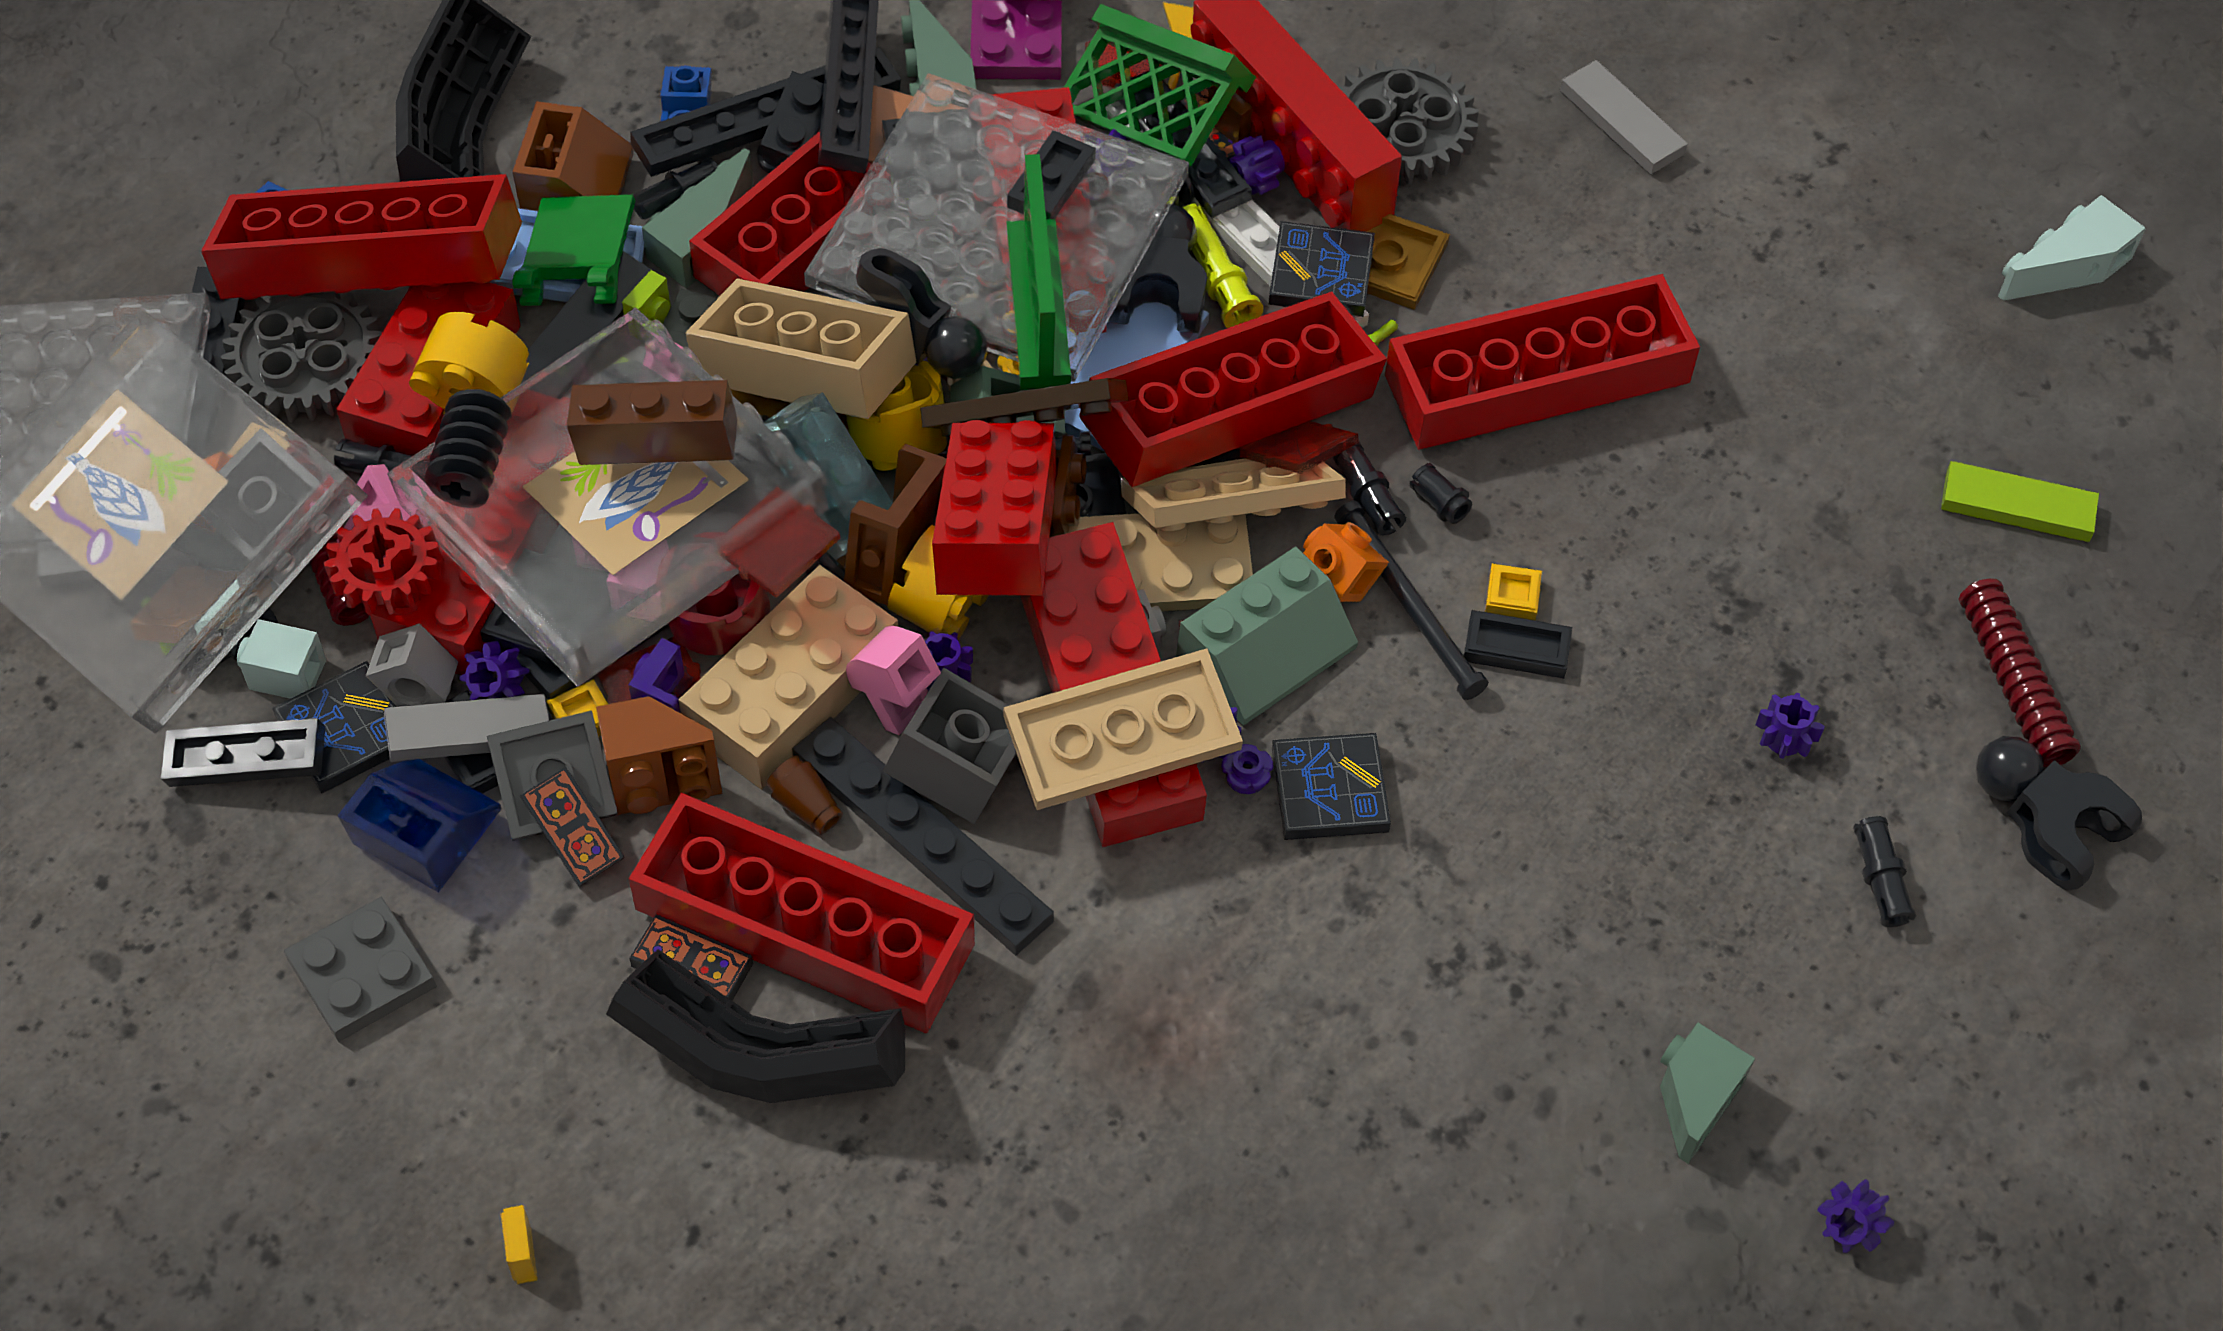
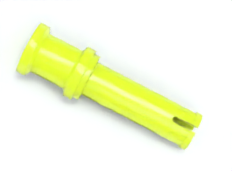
[1183,204,1264,328]

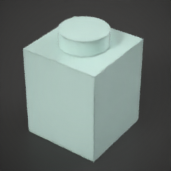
[237,619,326,699]

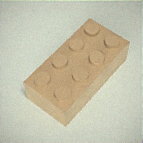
[685,279,916,419]
[679,565,898,790]

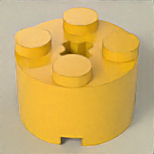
[409,312,529,414]
[845,360,947,471]
[888,525,989,640]

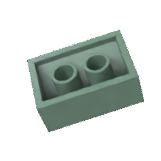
[1175,546,1358,726]

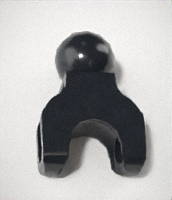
[1107,203,1207,334]
[856,248,987,380]
[1976,736,2142,890]

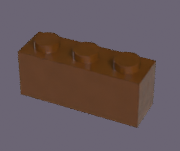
[566,380,738,465]

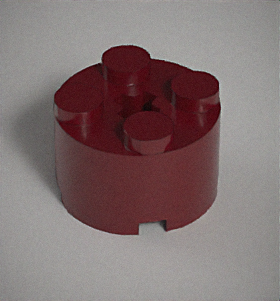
[657,534,770,655]

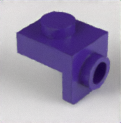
[628,638,685,713]

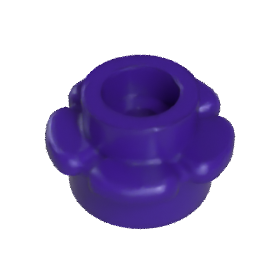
[1221,744,1273,794]

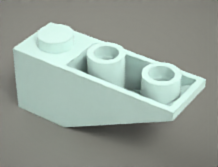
[1998,195,2146,301]

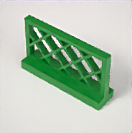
[1063,4,1256,166]
[1007,154,1071,390]

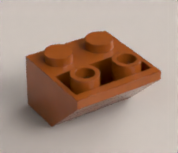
[512,101,634,211]
[596,696,723,815]

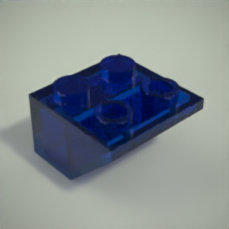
[338,759,502,893]

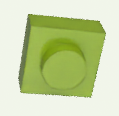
[622,270,671,340]

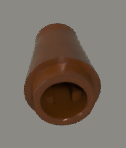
[766,756,843,835]

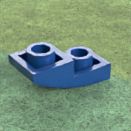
[661,66,712,121]

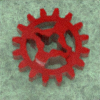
[324,508,443,615]

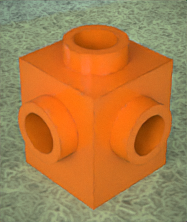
[1303,522,1389,602]

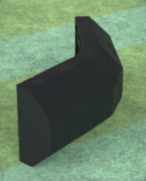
[396,0,532,182]
[606,949,905,1103]

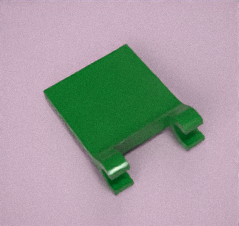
[512,194,635,306]

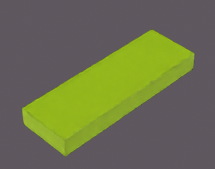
[1941,461,2099,542]

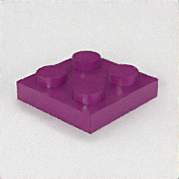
[970,0,1062,80]

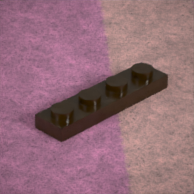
[920,378,1128,437]

